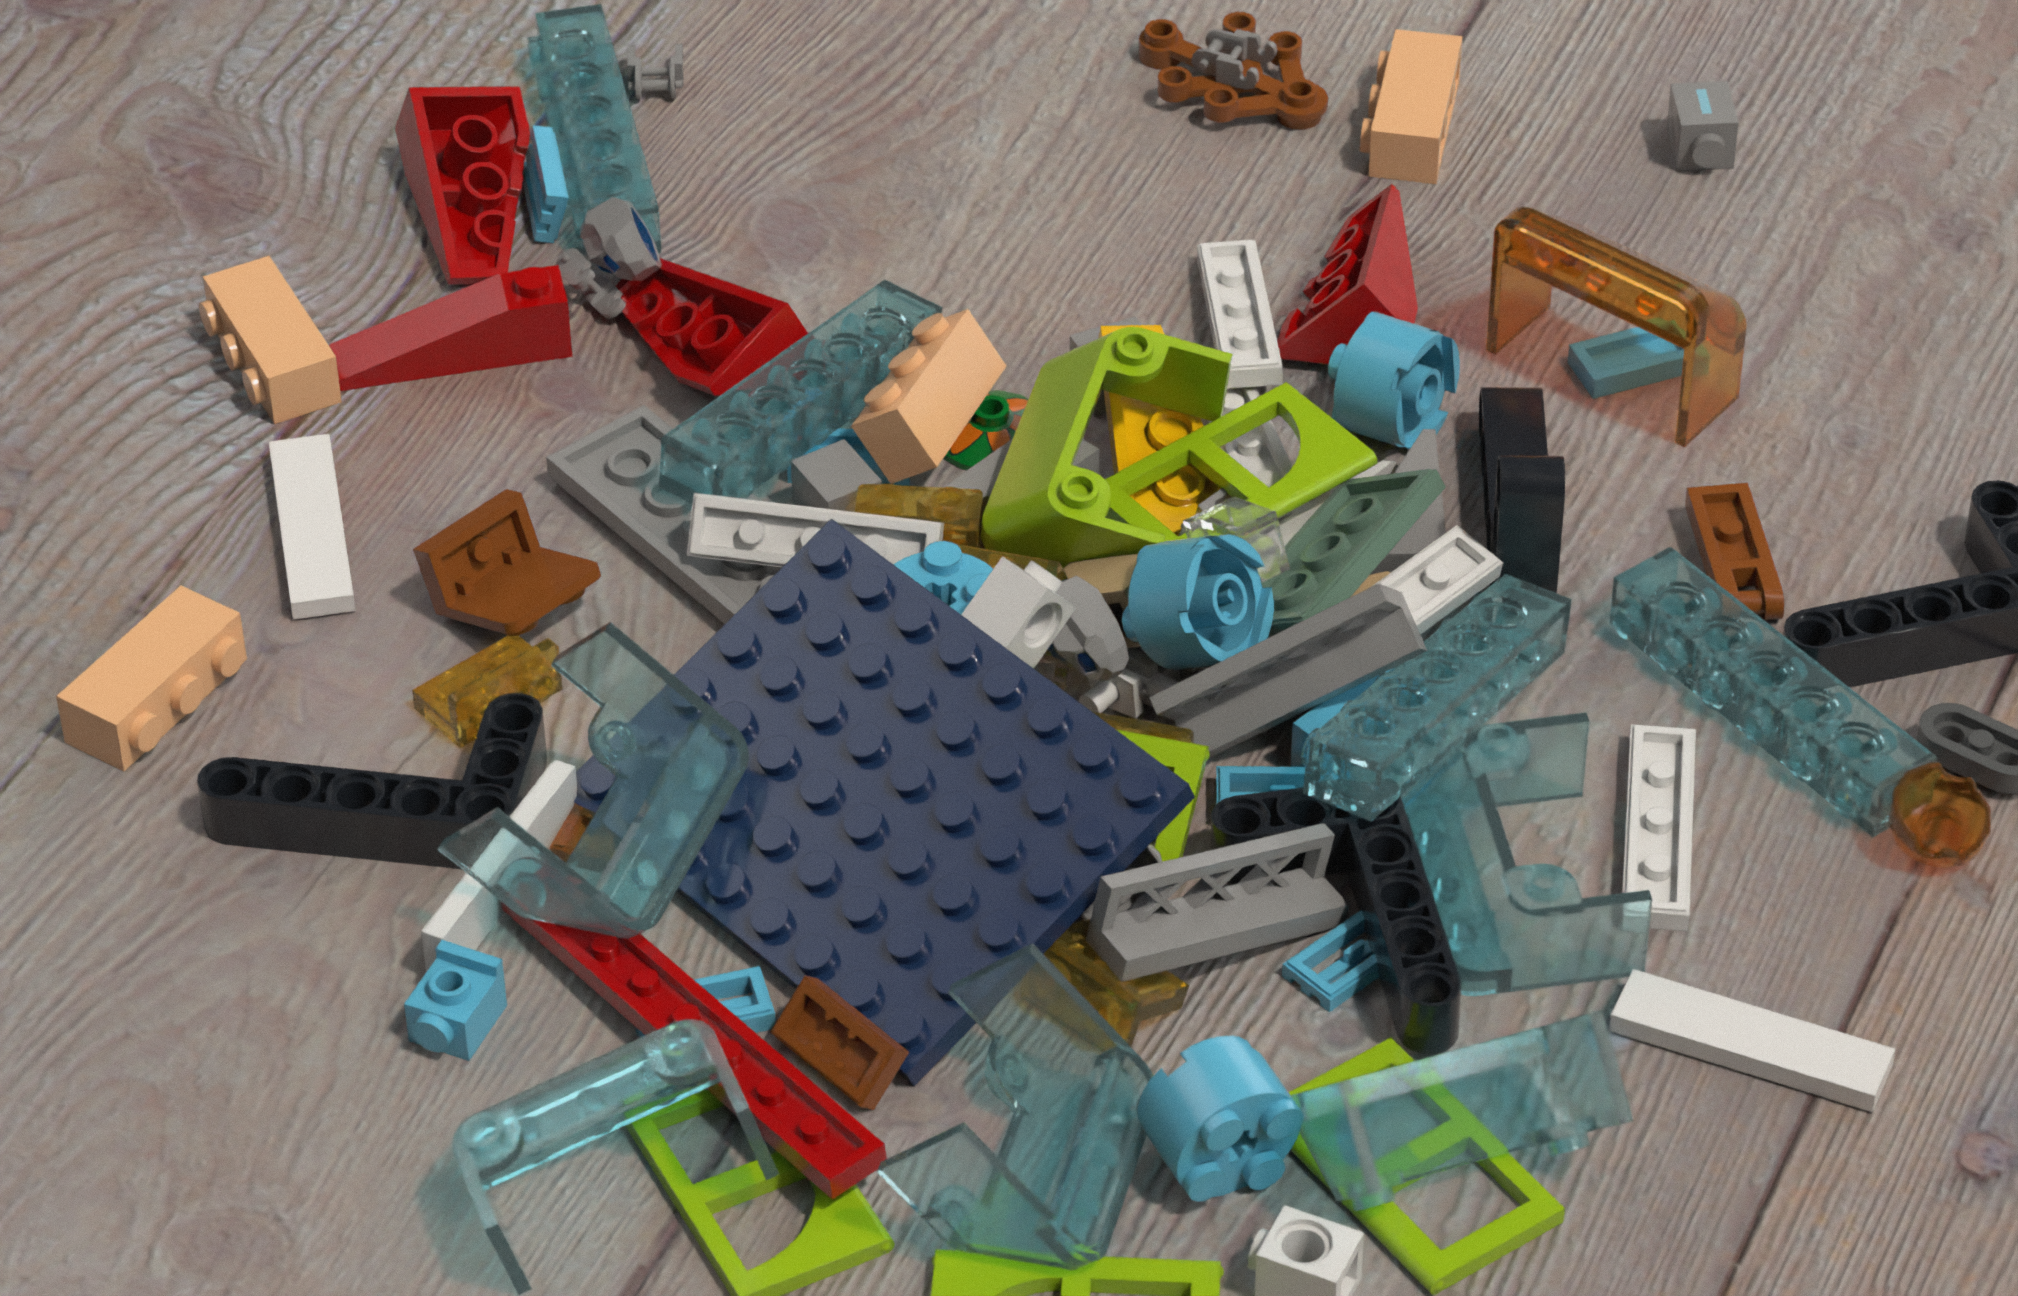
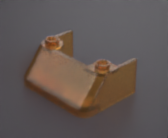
[1486,207,1747,447]

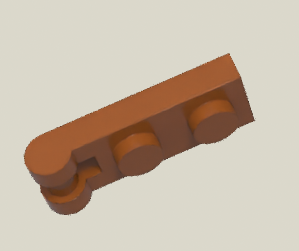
[1685,483,1784,624]

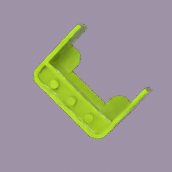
[981,327,1233,579]

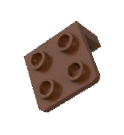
[413,489,601,636]

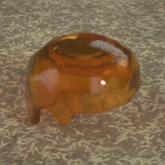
[1889,762,1991,869]

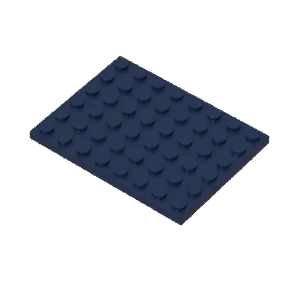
[574,519,1195,1086]

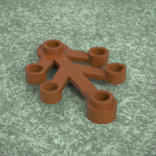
[1139,12,1328,130]

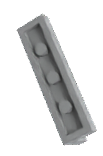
[1149,583,1427,758]
[1086,823,1349,982]

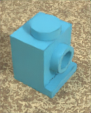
[404,940,507,1061]

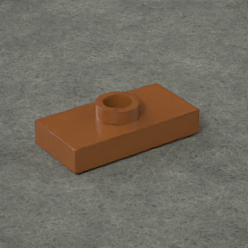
[770,975,909,1110]

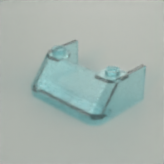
[438,622,749,938]
[1401,712,1652,996]
[877,943,1153,1270]
[1291,1010,1634,1211]
[452,1019,779,1295]

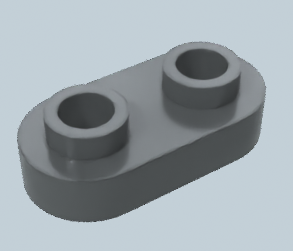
[1917,703,2018,794]

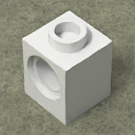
[961,556,1076,668]
[1248,1205,1364,1296]

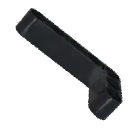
[1479,387,1565,607]
[1778,480,2018,695]
[197,693,547,870]
[1211,780,1461,1054]

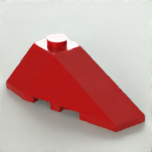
[395,86,530,285]
[1277,184,1418,364]
[615,258,821,396]
[329,265,573,391]

